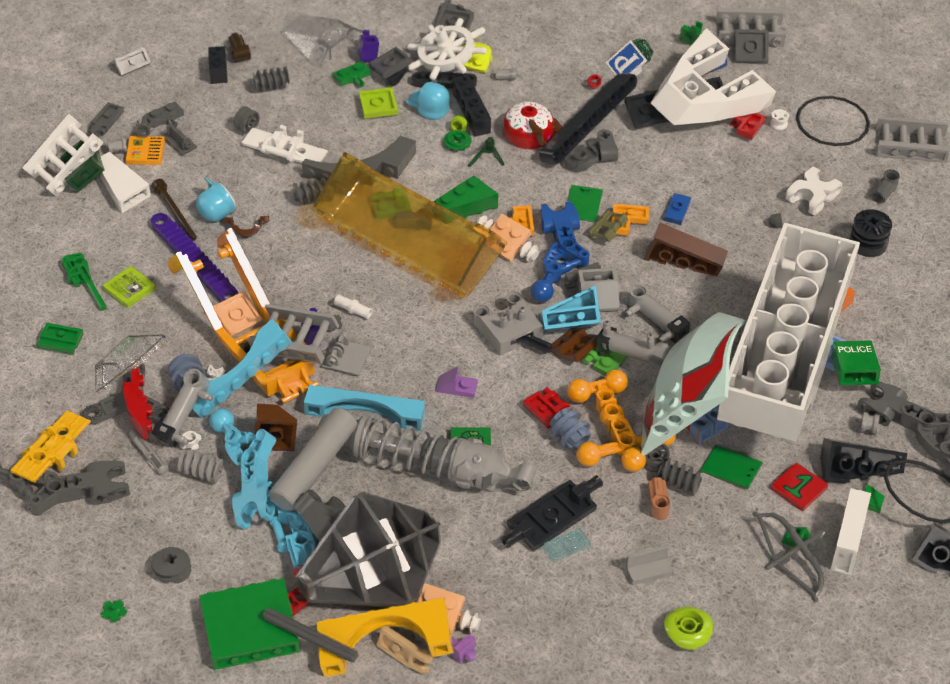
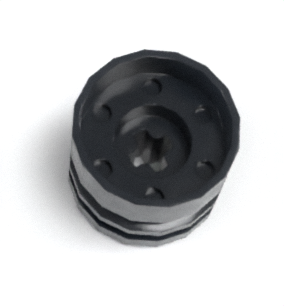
[849,209,892,257]

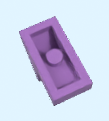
[436,367,478,398]

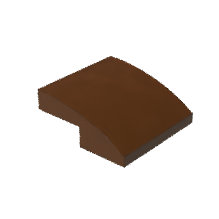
[550,328,597,362]

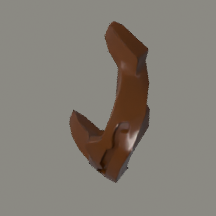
[529,118,563,147]
[224,216,269,237]

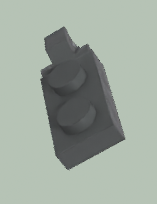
[89,102,124,138]

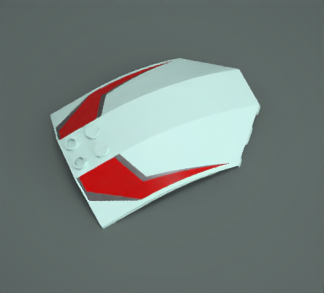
[641,312,747,456]

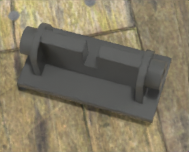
[163,124,197,155]

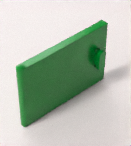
[568,185,603,222]
[700,445,763,489]

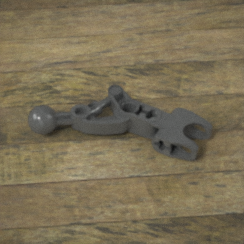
[857,381,950,465]
[0,460,130,516]

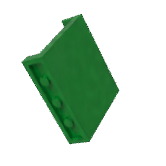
[199,578,300,670]

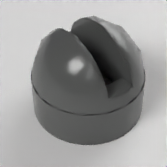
[769,213,782,228]

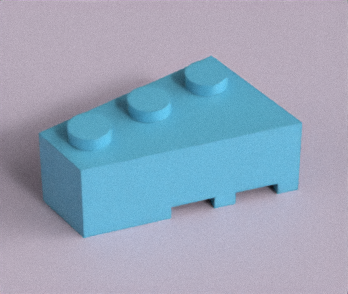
[539,285,601,332]

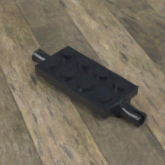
[501,475,603,551]

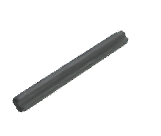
[263,608,358,663]

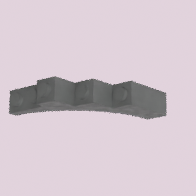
[302,136,416,195]

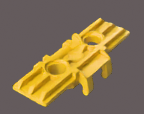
[10,410,91,483]

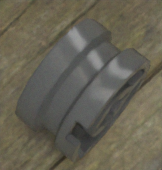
[233,106,260,134]
[644,443,670,472]

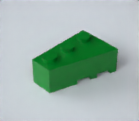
[434,175,498,225]

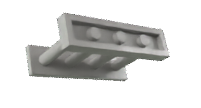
[716,7,786,47]
[876,117,950,163]
[248,304,339,364]

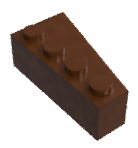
[643,223,728,277]

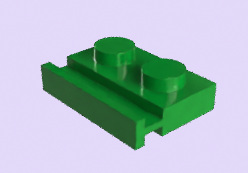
[37,323,84,355]

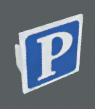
[606,40,647,76]

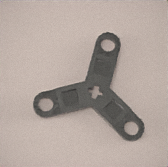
[83,360,169,424]

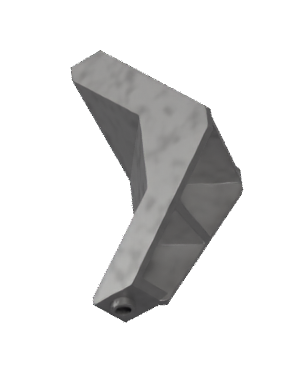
[297,492,441,607]

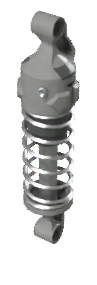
[316,414,536,492]

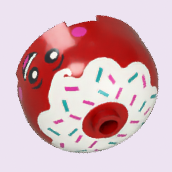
[502,101,554,149]

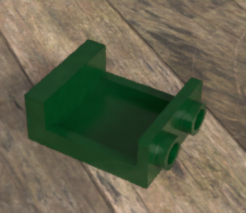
[60,140,105,192]

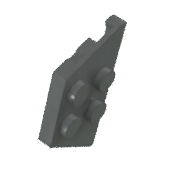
[434,0,474,40]

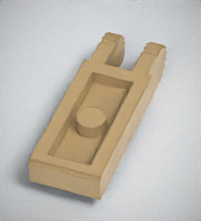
[377,626,433,675]

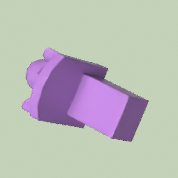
[450,634,476,663]

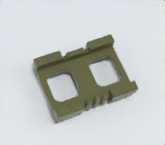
[588,209,628,242]

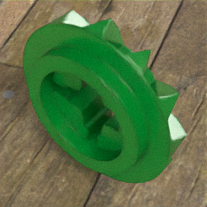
[444,130,471,152]

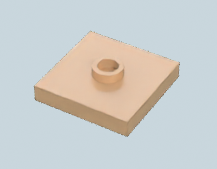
[212,291,264,338]

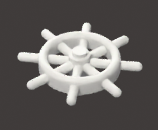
[407,18,487,80]

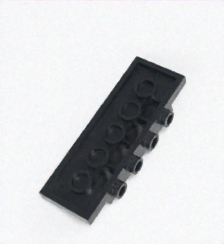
[624,76,724,129]

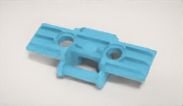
[269,505,318,568]

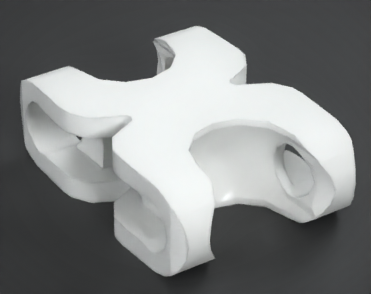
[786,167,843,216]

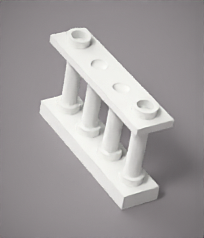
[23,114,104,196]

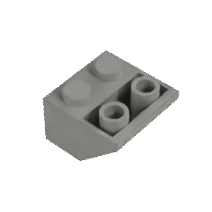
[577,268,620,312]

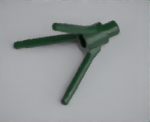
[468,137,505,167]

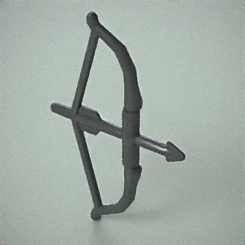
[753,511,825,603]

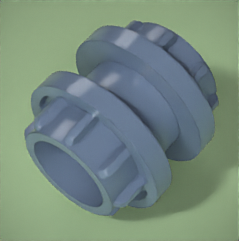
[168,354,206,391]
[550,408,592,450]

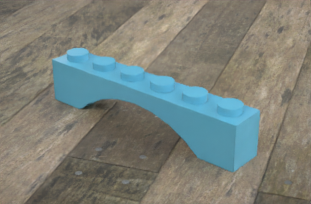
[193,319,292,418]
[304,385,425,431]

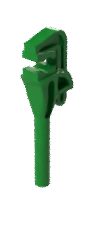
[62,252,107,311]

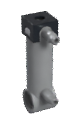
[625,284,690,344]
[596,320,672,370]
[152,369,214,447]

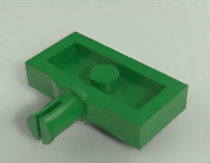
[333,61,371,88]

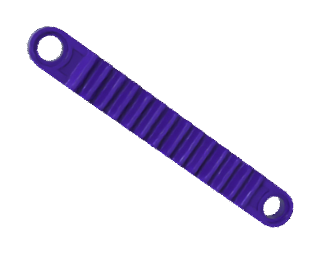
[151,213,239,302]

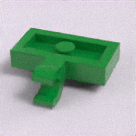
[679,21,703,46]

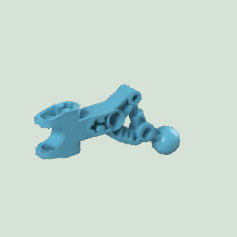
[209,408,276,529]

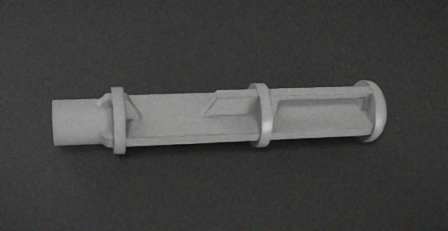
[129,429,168,475]

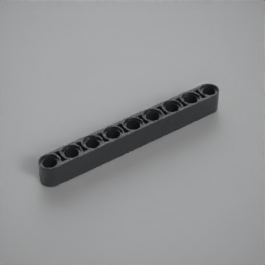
[539,73,637,164]

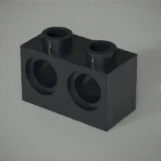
[208,46,228,84]

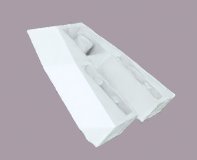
[651,28,776,125]

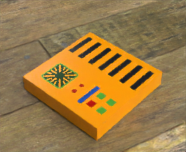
[126,136,165,165]

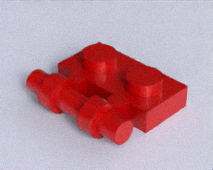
[523,387,572,429]

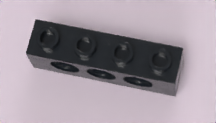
[452,75,491,137]

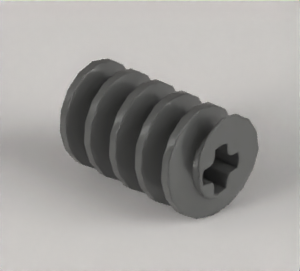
[253,66,290,92]
[293,177,332,205]
[656,458,702,495]

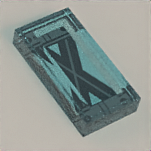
[544,528,591,562]

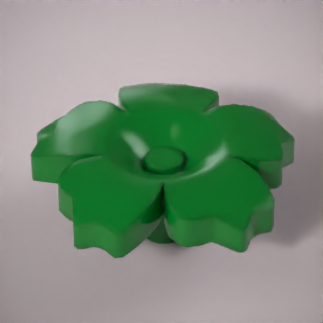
[101,599,128,623]

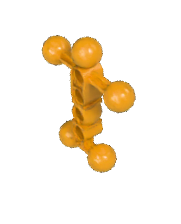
[567,370,676,472]

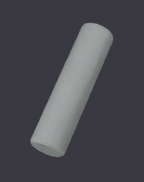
[269,408,357,511]

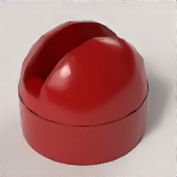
[587,74,602,88]

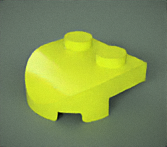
[457,42,493,73]

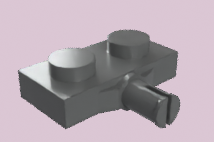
[145,102,184,128]

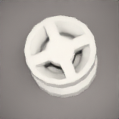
[770,109,789,130]

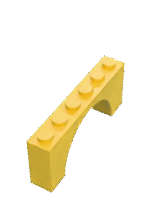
[317,598,454,677]

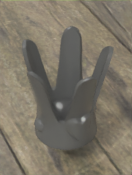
[136,115,155,138]

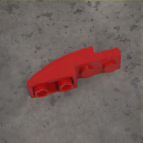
[123,367,152,440]

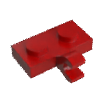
[730,113,766,140]

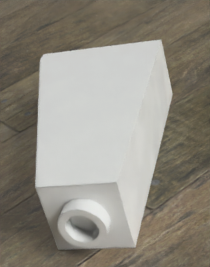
[99,152,151,213]

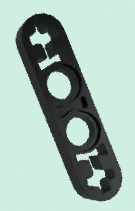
[411,72,477,88]

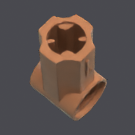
[648,478,670,520]

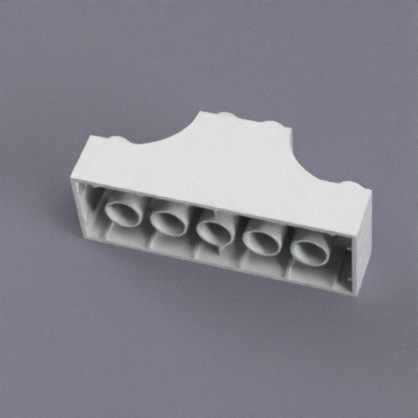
[717,223,860,442]

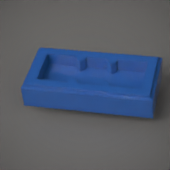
[664,193,691,225]

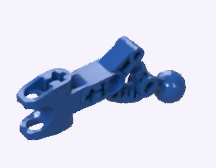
[530,201,590,303]

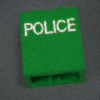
[831,341,881,385]

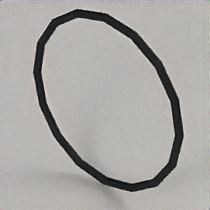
[796,96,870,146]
[884,459,950,524]

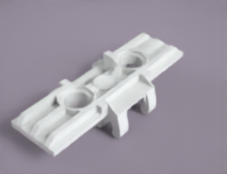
[241,125,328,163]

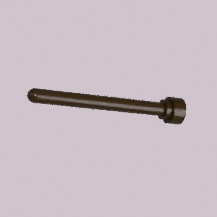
[151,178,197,241]

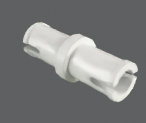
[334,294,373,320]

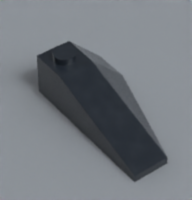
[820,438,908,483]
[912,522,950,574]

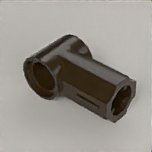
[228,32,251,63]

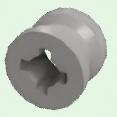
[860,412,880,434]

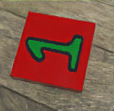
[771,462,829,512]

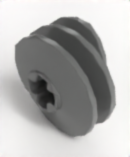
[152,547,191,583]

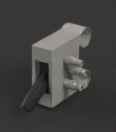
[473,291,552,356]

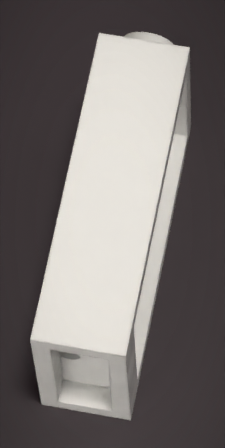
[831,488,871,575]

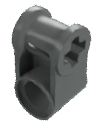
[595,129,618,162]

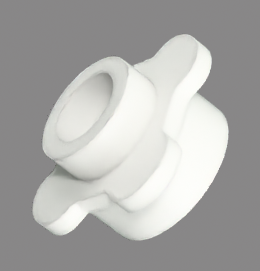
[179,431,201,451]

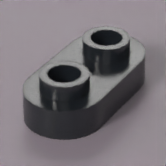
[384,66,409,86]

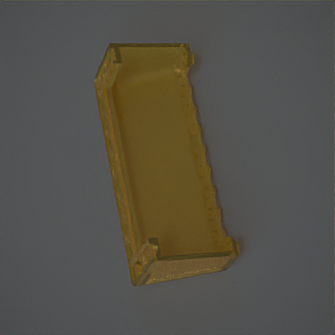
[312,152,508,298]

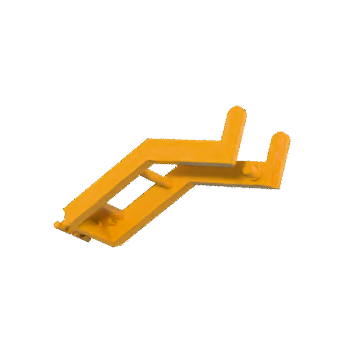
[167,228,319,404]

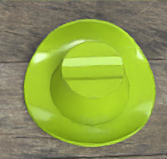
[664,606,714,650]

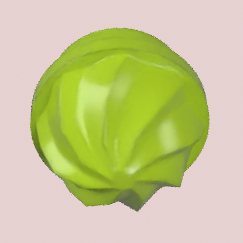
[451,115,468,131]

